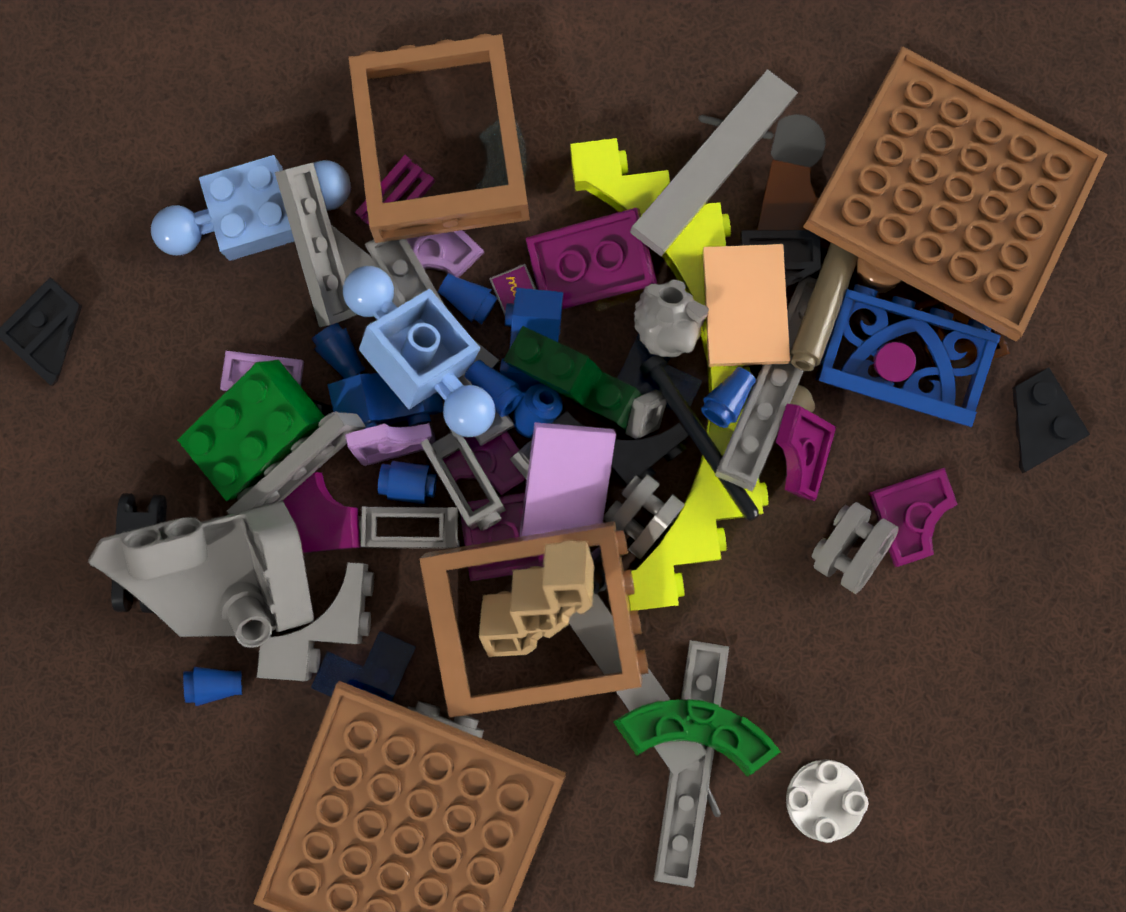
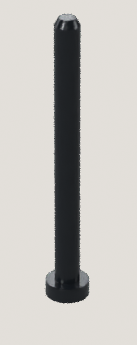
[639,355,759,521]

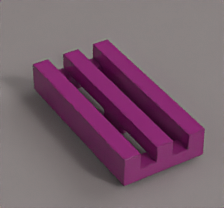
[355,155,435,225]

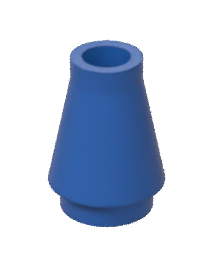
[437,273,498,324]
[312,323,365,379]
[465,360,524,417]
[701,367,756,428]
[183,667,243,706]

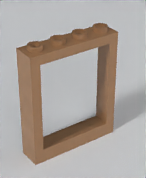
[349,34,530,243]
[419,521,649,718]

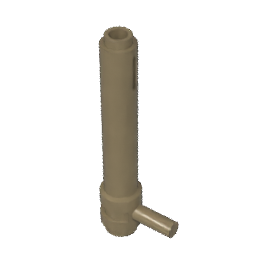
[790,243,858,371]

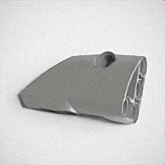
[88,501,314,648]

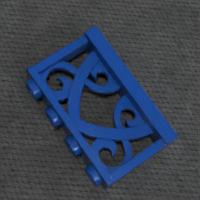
[815,285,1001,427]

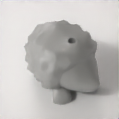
[634,280,709,357]

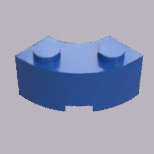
[500,288,563,395]
[327,373,443,429]

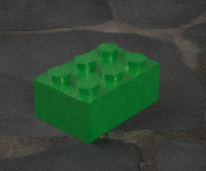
[177,359,325,501]

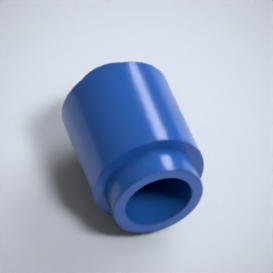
[513,384,563,438]
[378,461,437,504]

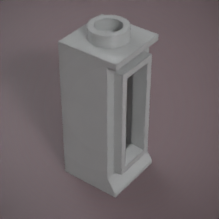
[421,428,506,531]
[358,507,460,549]

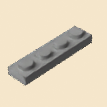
[275,163,356,327]
[227,412,366,515]

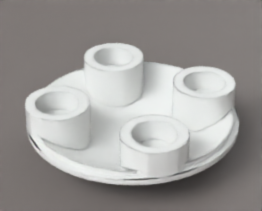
[786,760,868,843]

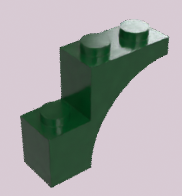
[503,326,642,433]

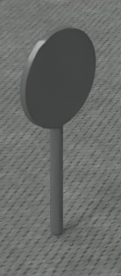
[698,114,825,167]

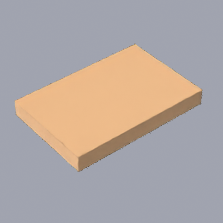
[703,244,790,367]

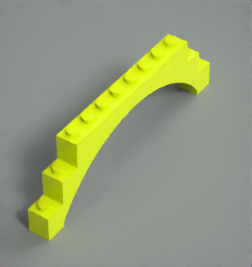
[570,138,768,611]

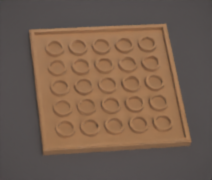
[803,46,1107,342]
[253,681,566,912]

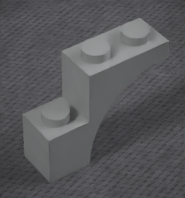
[257,562,374,681]

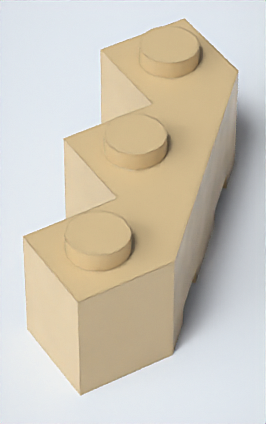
[479,540,594,657]

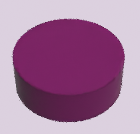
[874,342,916,382]

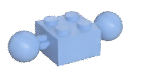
[151,155,351,261]
[343,266,495,437]

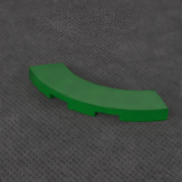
[613,699,781,776]

